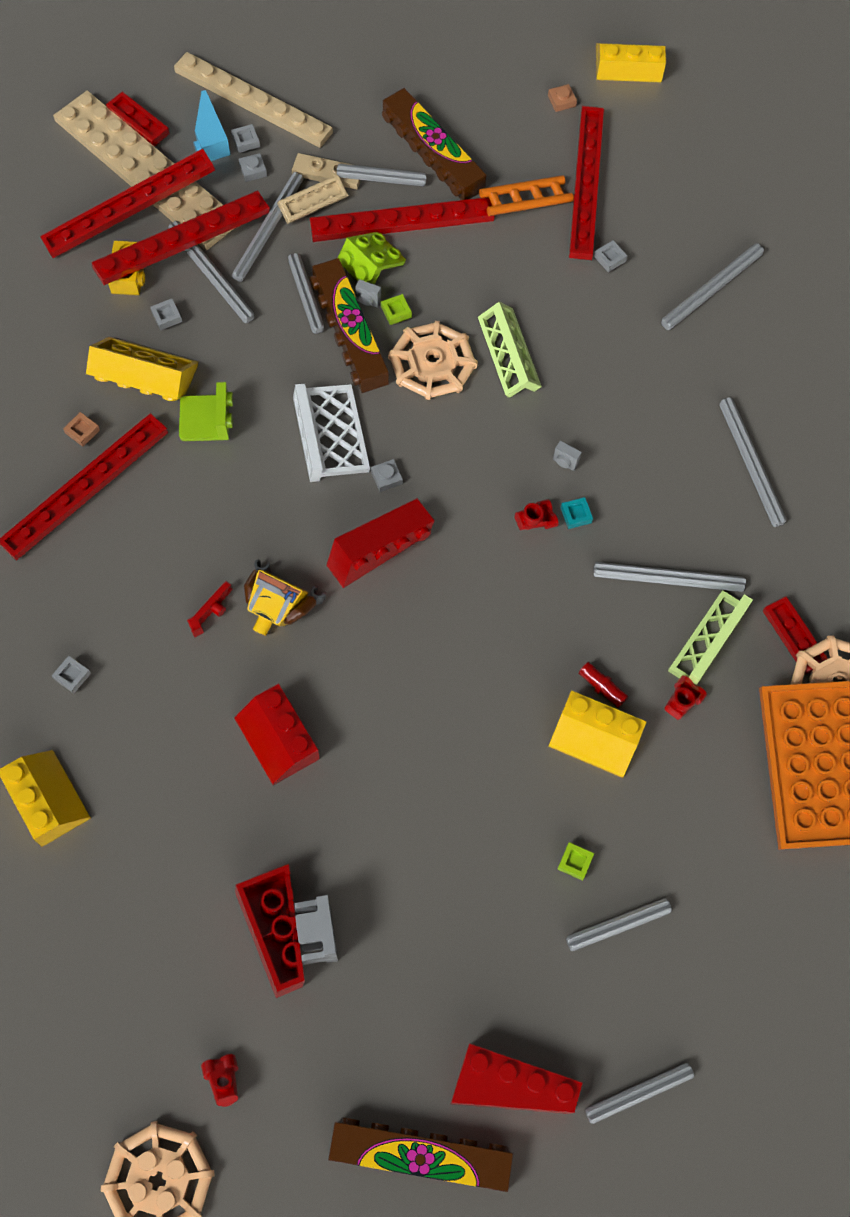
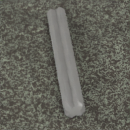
[337,164,426,186]
[288,253,324,334]
[566,898,672,951]
[585,1063,694,1124]

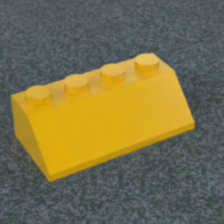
[86,337,199,401]

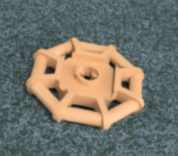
[388,320,478,400]
[790,635,850,685]
[101,1121,215,1217]

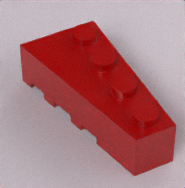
[326,498,435,588]
[235,864,305,998]
[450,1043,583,1114]

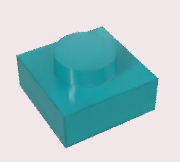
[560,497,593,529]

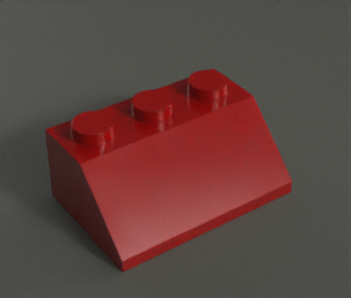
[234,683,320,786]

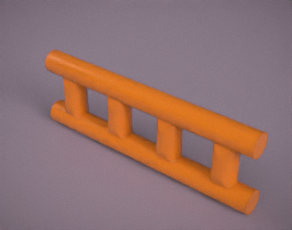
[479,175,574,216]

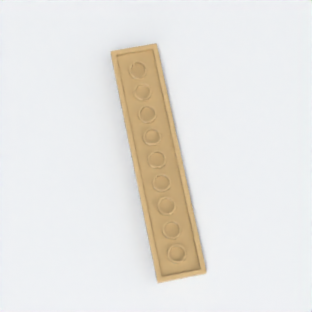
[53,90,233,251]

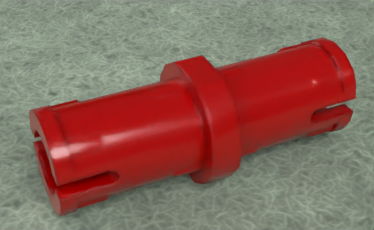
[578,662,628,708]

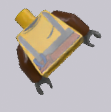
[244,559,326,636]

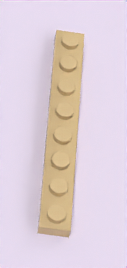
[174,52,333,148]

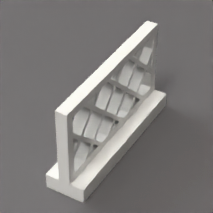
[293,384,370,482]

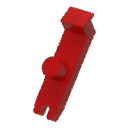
[187,581,233,638]

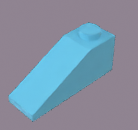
[193,90,230,161]

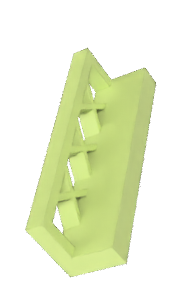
[478,302,542,398]
[668,590,753,685]

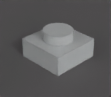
[231,124,260,153]
[238,153,267,182]
[594,240,627,272]
[355,279,381,308]
[150,299,182,330]
[553,441,582,471]
[371,459,403,492]
[52,656,91,694]

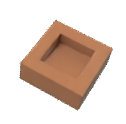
[548,84,577,112]
[63,412,100,447]

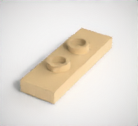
[292,153,361,190]
[277,175,349,224]

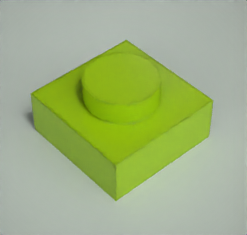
[381,294,412,325]
[557,842,594,881]

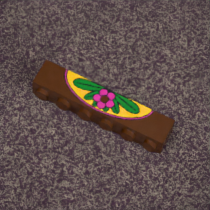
[382,88,486,200]
[310,258,389,393]
[328,1117,513,1192]

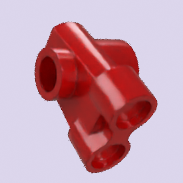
[515,499,558,530]
[664,676,707,720]
[201,1054,238,1107]

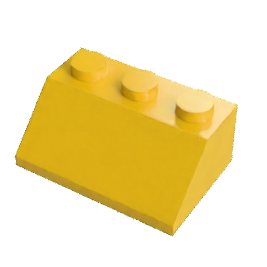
[596,43,666,82]
[548,690,646,778]
[0,750,91,847]

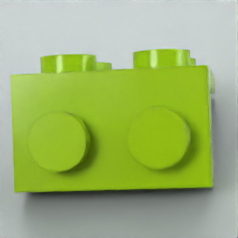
[338,232,406,285]
[179,382,233,441]

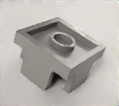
[294,895,338,965]

